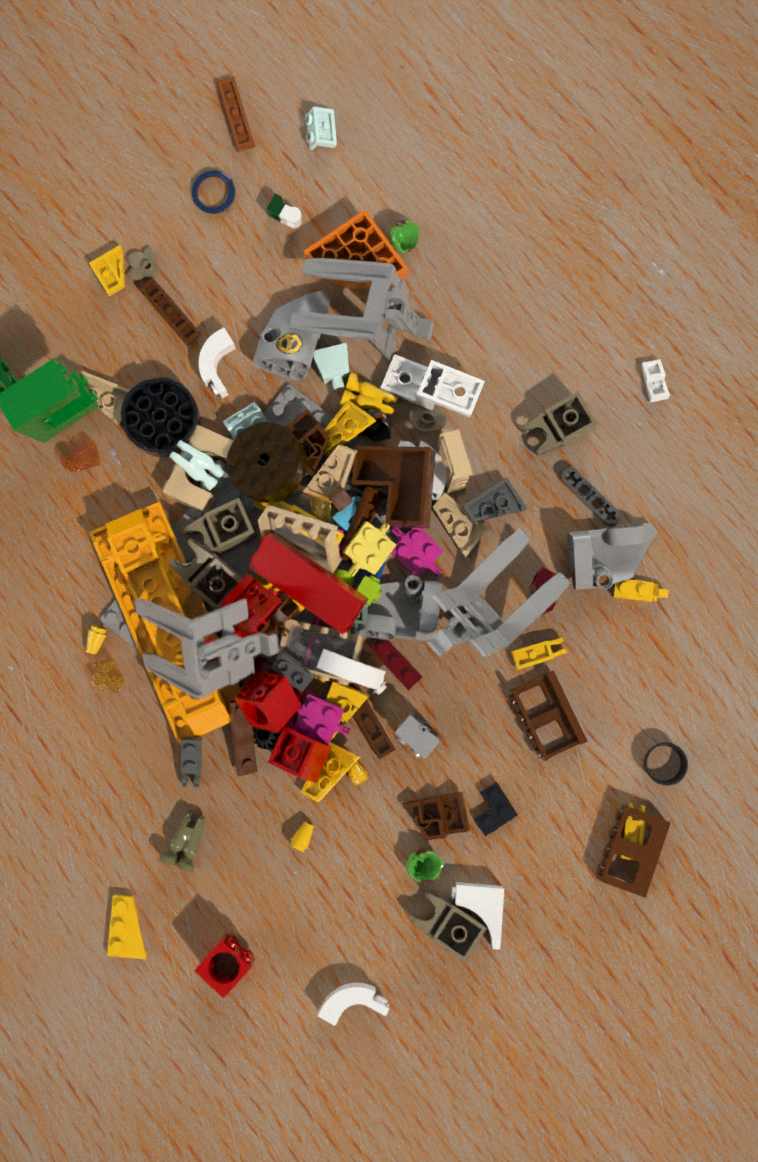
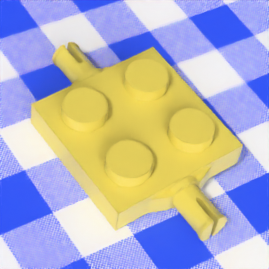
[343,520,396,577]

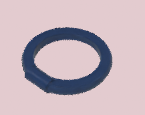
[192,170,235,214]

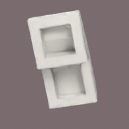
[641,359,670,403]

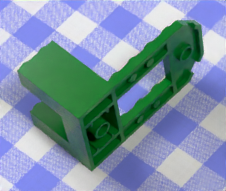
[0,351,100,443]

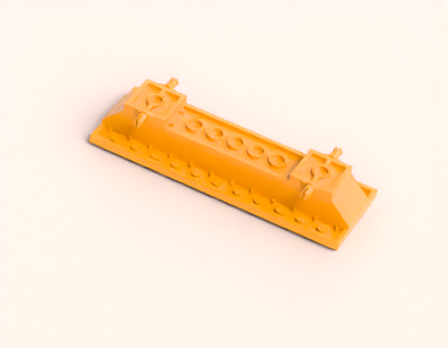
[88,501,241,745]

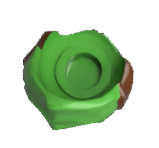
[389,220,420,254]
[405,849,444,883]

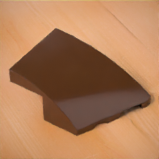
[286,409,330,477]
[402,792,470,840]

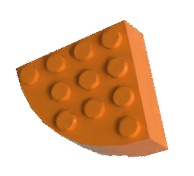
[303,210,409,290]

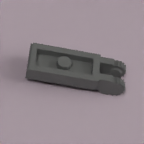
[181,736,202,788]

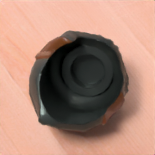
[362,409,391,441]

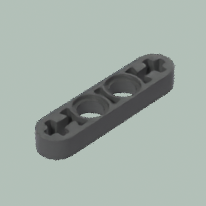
[560,467,620,525]

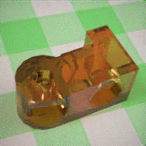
[61,443,101,472]

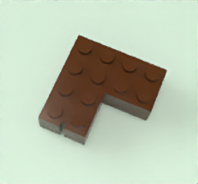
[352,446,436,528]

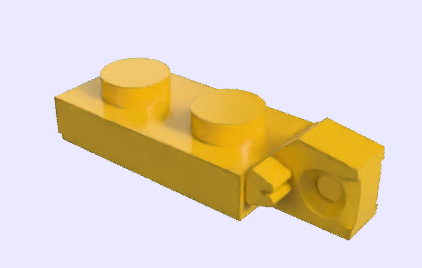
[613,579,669,602]

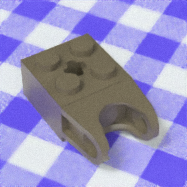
[521,391,597,457]
[183,498,259,558]
[169,538,243,610]
[409,891,487,963]

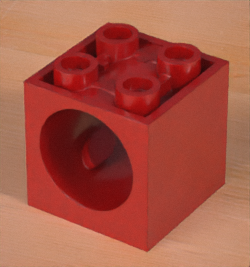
[234,671,301,733]
[267,726,332,783]
[194,932,255,999]

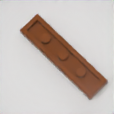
[217,77,255,152]

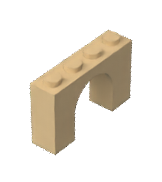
[163,425,233,513]

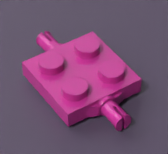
[391,527,443,577]
[293,692,351,745]

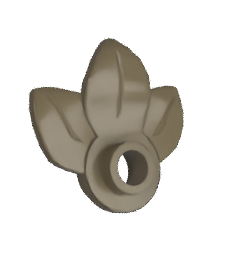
[126,247,159,280]

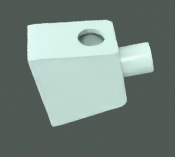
[313,343,349,391]

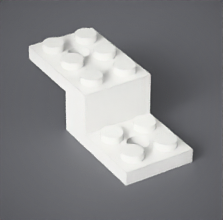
[380,354,485,417]

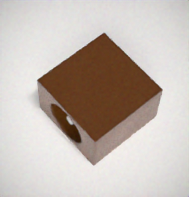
[327,485,353,512]

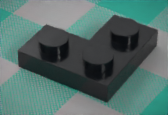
[474,782,518,837]

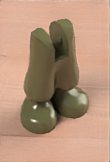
[159,811,205,873]

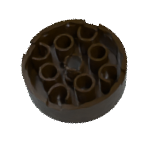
[227,422,307,503]

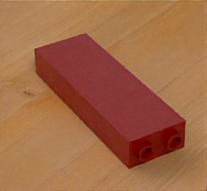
[248,533,369,634]

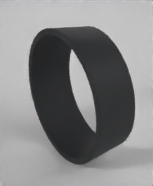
[644,742,688,786]

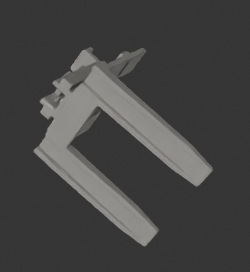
[289,258,434,361]
[427,529,570,657]
[135,598,279,700]

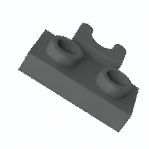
[271,651,315,692]

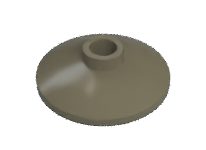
[409,405,447,432]

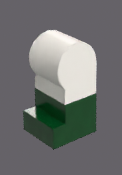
[266,193,302,228]

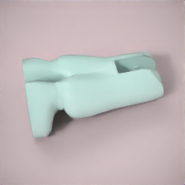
[169,440,225,492]

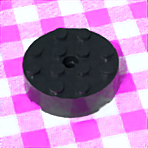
[121,377,201,457]

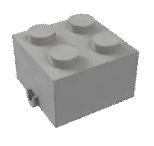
[395,712,441,759]

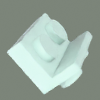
[305,106,337,150]
[223,402,268,439]

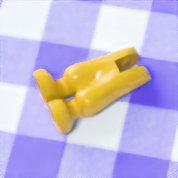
[340,372,398,415]

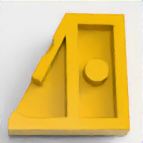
[89,245,125,296]

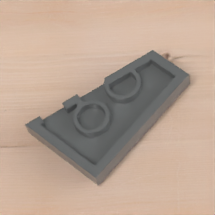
[461,477,527,523]

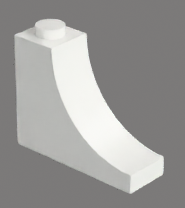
[451,882,504,950]

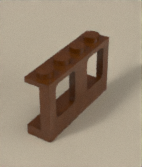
[509,670,587,761]
[596,805,671,898]

